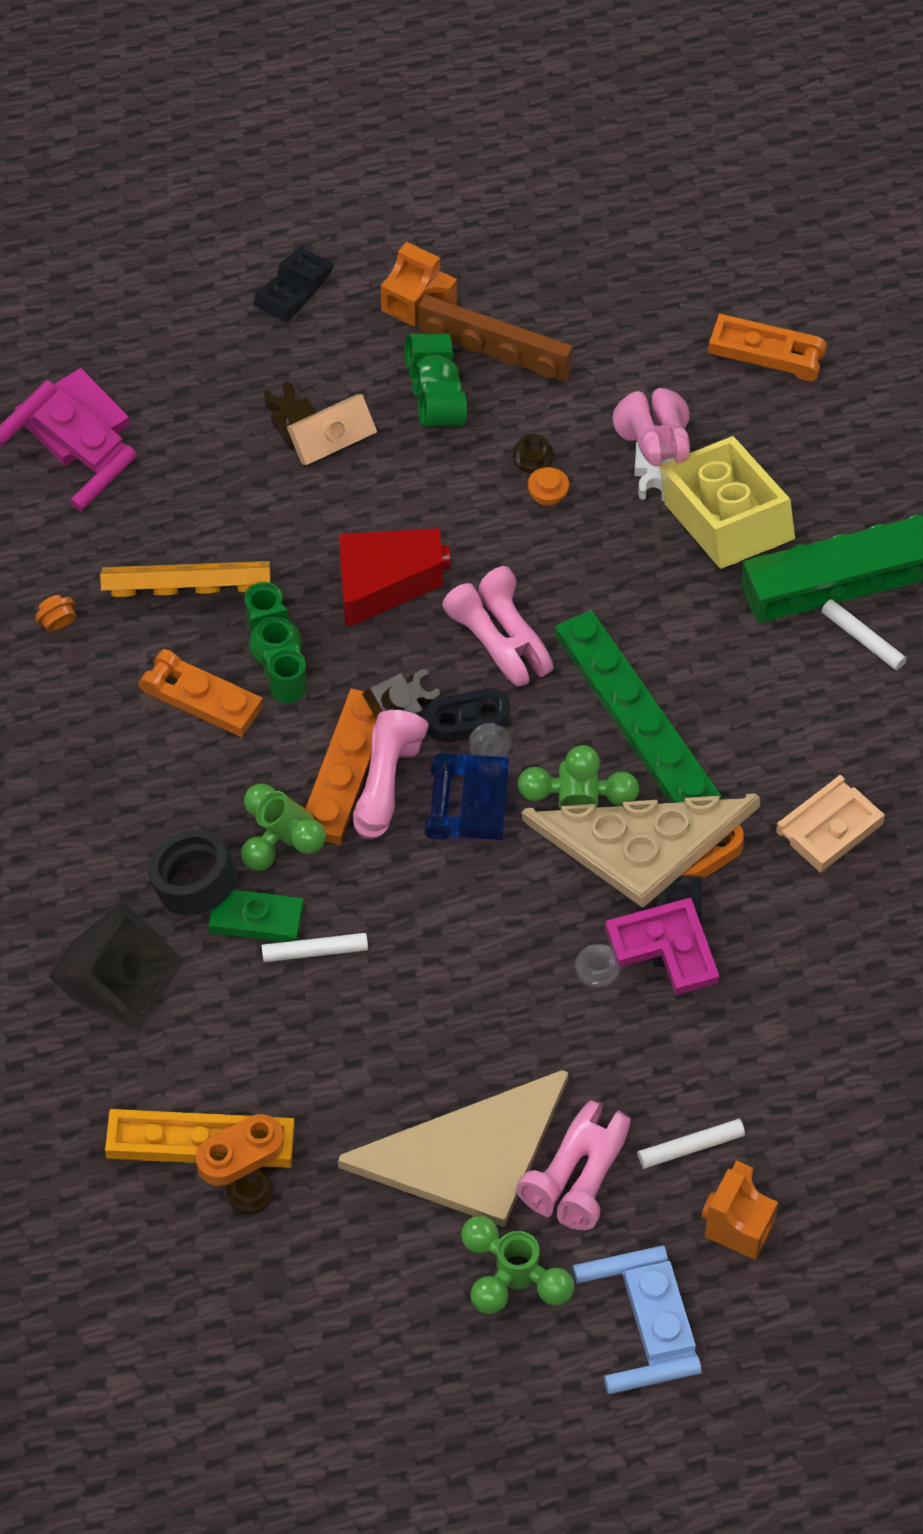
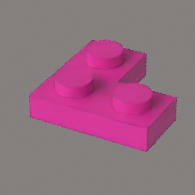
[605,898,720,995]

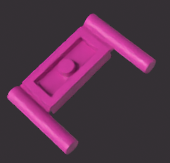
[0,380,137,512]

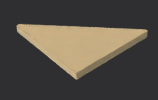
[521,794,760,908]
[338,1070,568,1227]

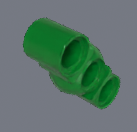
[404,333,467,427]
[245,582,307,703]

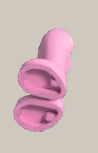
[612,388,690,466]
[442,566,553,687]
[353,710,428,839]
[516,1100,631,1230]

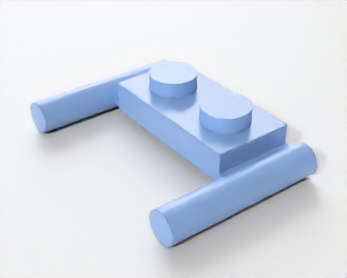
[572,1245,701,1395]

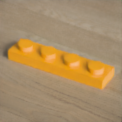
[100,561,271,597]
[105,1109,295,1168]

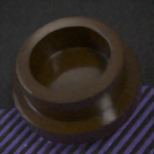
[513,434,554,473]
[227,1170,273,1214]

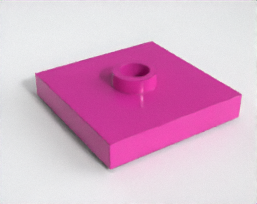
[15,368,130,466]

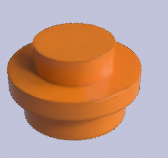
[528,467,569,506]
[35,595,77,632]

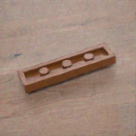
[419,295,573,382]

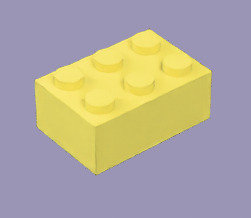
[659,436,795,569]

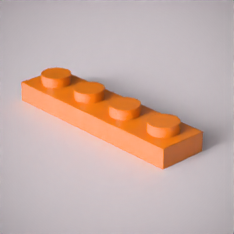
[306,688,376,846]

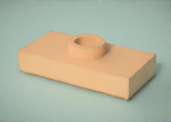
[287,394,377,465]

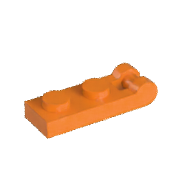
[708,313,827,382]
[138,649,263,737]

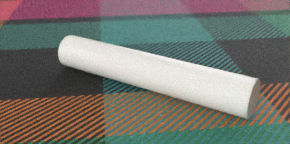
[821,599,907,671]
[262,933,368,963]
[637,1119,745,1169]

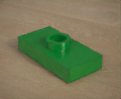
[208,890,304,942]

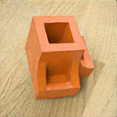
[381,241,457,327]
[701,1160,778,1260]

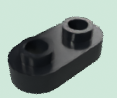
[426,688,511,742]

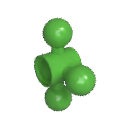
[518,745,639,809]
[241,783,326,871]
[461,1216,575,1314]

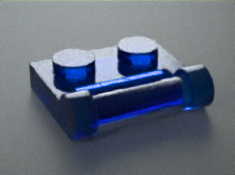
[424,753,509,840]

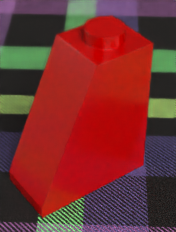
[339,528,450,626]

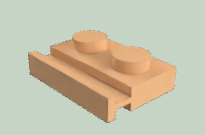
[776,775,885,873]

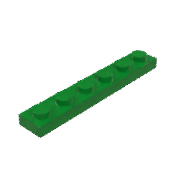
[554,610,722,803]

